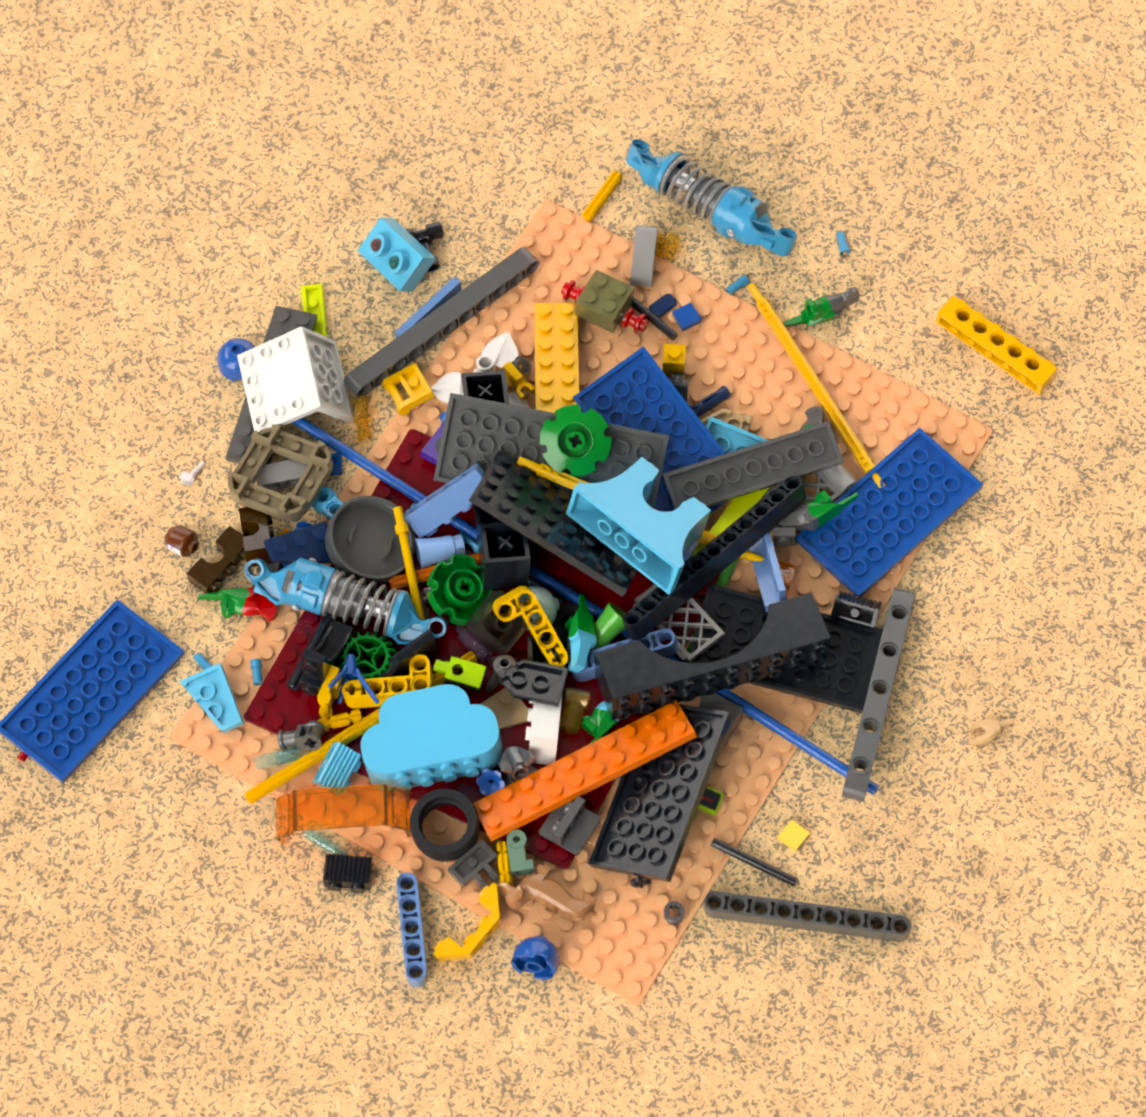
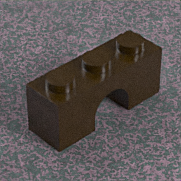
[239,507,275,567]
[186,525,246,593]

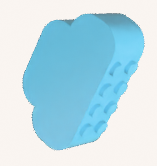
[361,684,503,792]

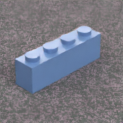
[404,463,485,538]

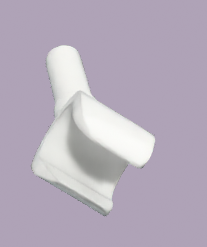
[180,461,206,486]

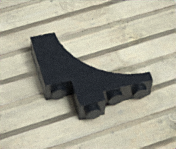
[299,619,354,696]

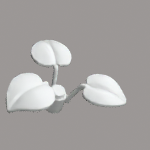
[430,332,529,408]

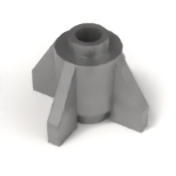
[487,655,522,692]
[499,746,537,787]

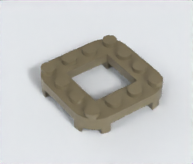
[227,424,333,522]

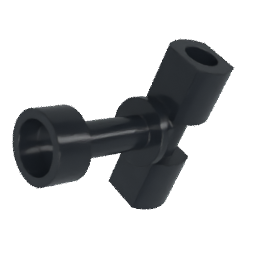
[406,221,443,272]

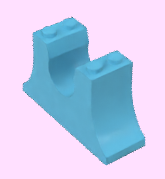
[566,457,711,595]

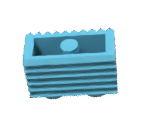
[312,742,361,796]

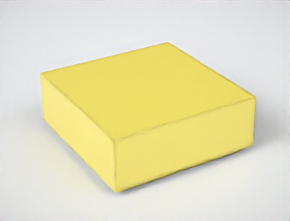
[777,820,810,852]

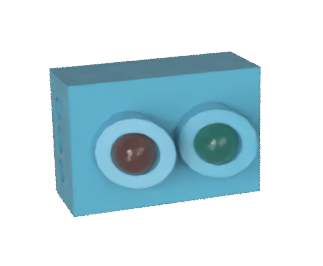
[357,217,436,292]

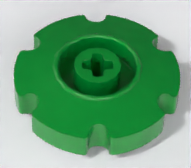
[540,404,611,476]
[427,555,498,626]

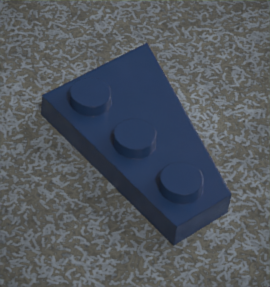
[264,521,332,564]

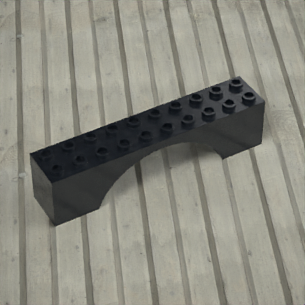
[460,370,531,590]
[595,593,831,721]

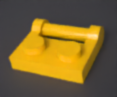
[382,363,434,416]
[317,665,343,719]

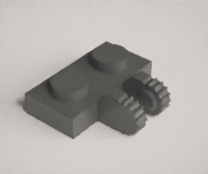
[447,839,500,889]

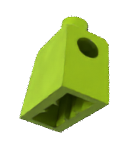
[433,656,486,692]

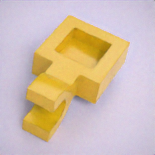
[503,361,535,402]

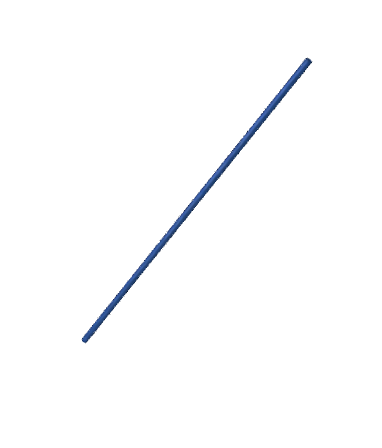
[292,418,879,795]

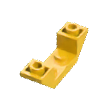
[433,883,502,961]

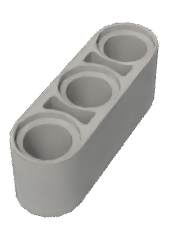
[630,225,658,287]
[256,459,308,491]

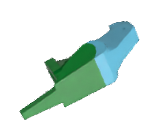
[564,594,597,673]
[581,701,620,745]

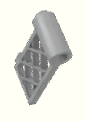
[764,464,857,512]
[633,584,725,663]

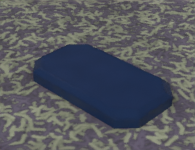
[649,294,677,318]

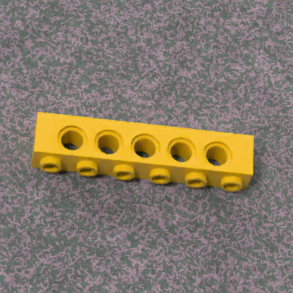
[936,295,1057,395]

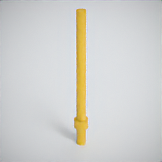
[393,506,425,620]

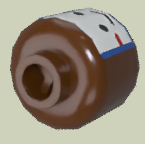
[165,525,199,557]

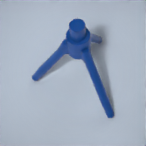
[328,654,379,704]

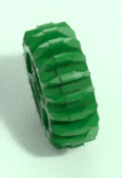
[337,630,397,681]

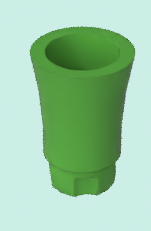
[590,602,626,650]

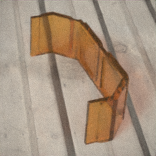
[276,784,411,845]

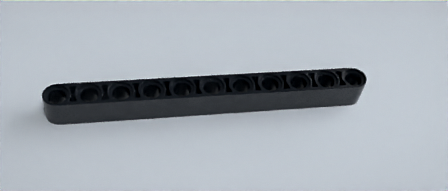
[622,476,806,641]

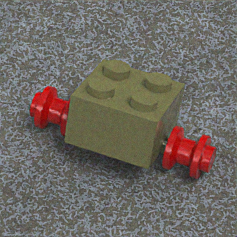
[561,270,648,334]

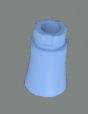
[415,535,466,569]

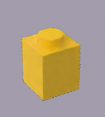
[662,343,686,375]

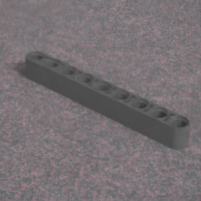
[704,891,911,942]

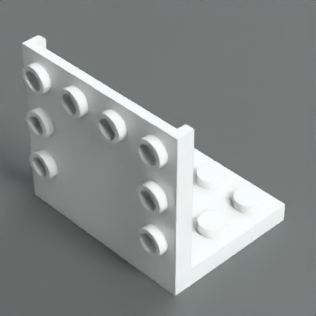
[237,326,354,432]

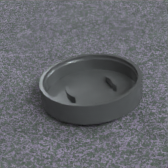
[325,496,416,585]

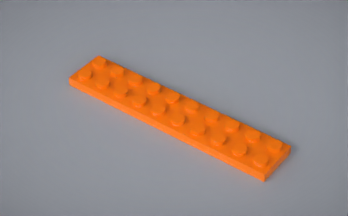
[473,700,697,842]

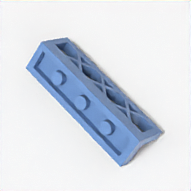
[395,276,462,339]
[748,532,787,612]

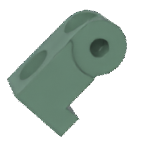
[506,830,536,877]

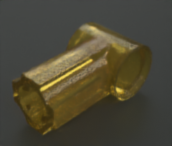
[656,232,681,260]
[559,686,591,734]

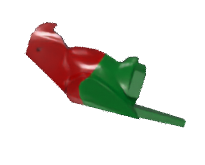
[198,588,279,622]

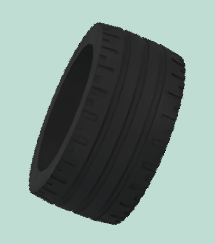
[410,789,480,862]

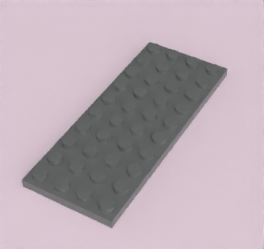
[434,392,669,509]

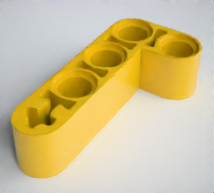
[492,586,568,667]
[342,654,433,709]

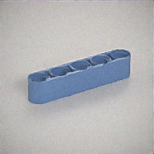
[568,628,678,682]
[396,872,427,987]

